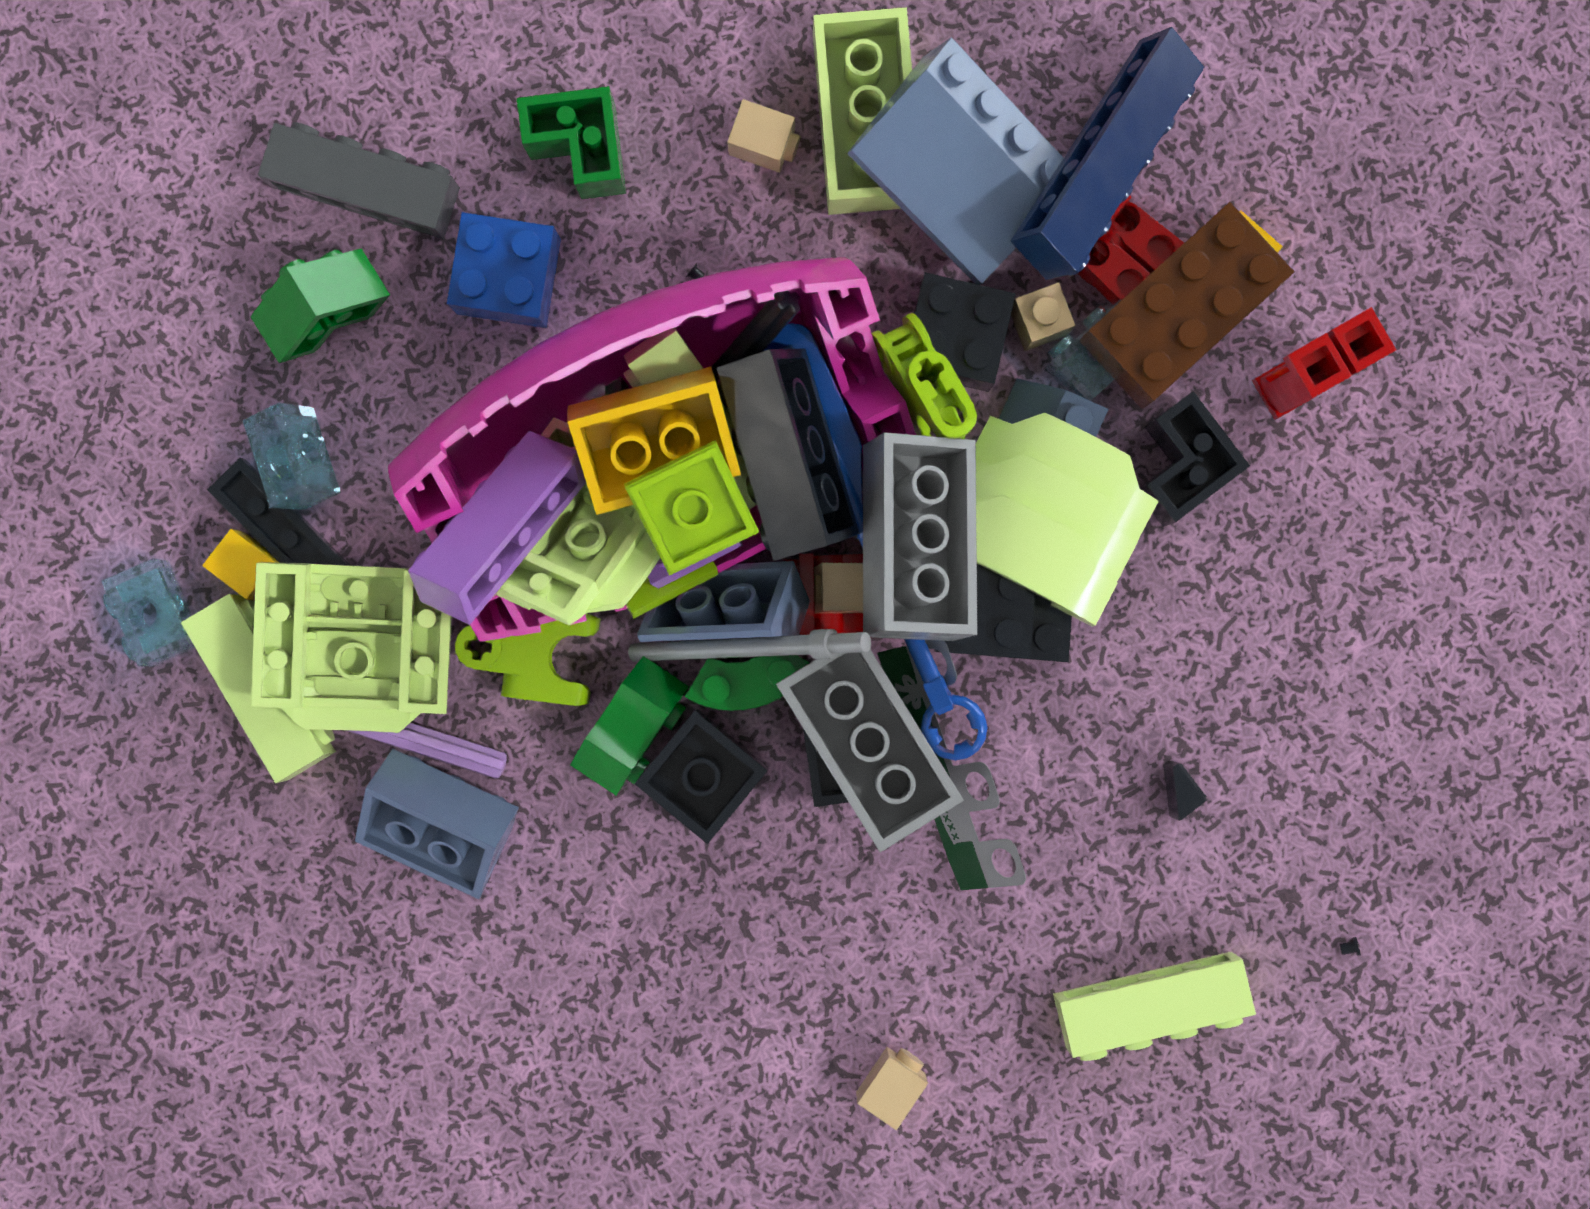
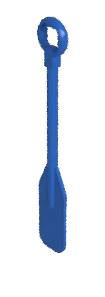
[764,323,988,761]

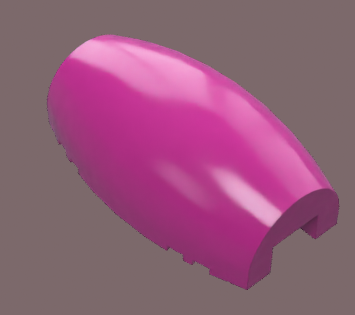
[388,257,916,642]

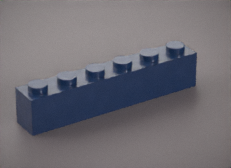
[1010,27,1205,280]

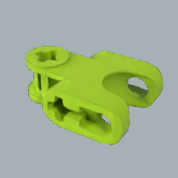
[871,313,977,439]
[455,613,601,706]

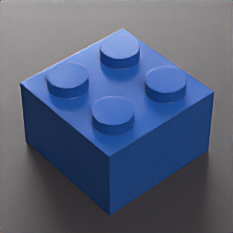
[447,212,561,328]

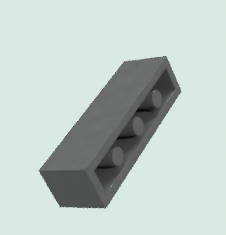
[258,122,460,239]

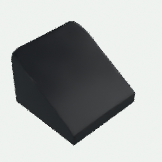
[1163,761,1207,821]

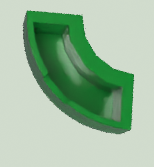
[685,655,809,711]
[570,656,689,796]

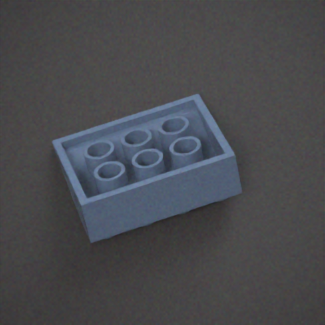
[847,37,1063,285]

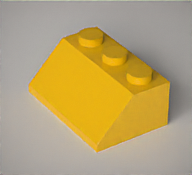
[567,367,741,515]

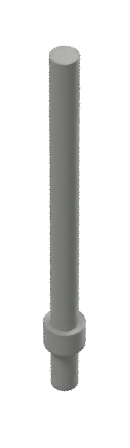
[628,629,871,662]

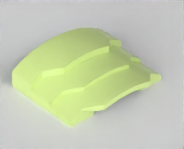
[976,413,1158,627]
[493,418,660,625]
[251,562,452,733]

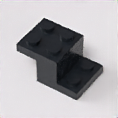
[934,563,1072,662]

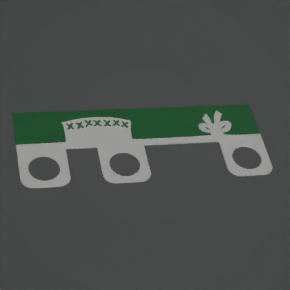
[877,640,1026,890]

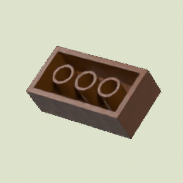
[1079,202,1295,409]

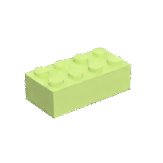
[813,7,912,215]

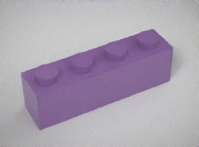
[408,431,586,625]

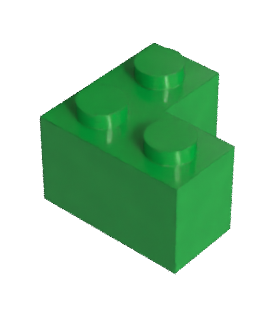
[516,86,626,199]
[250,248,390,363]

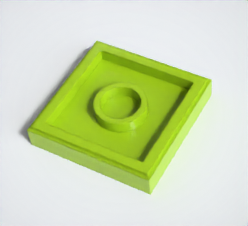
[624,440,759,576]

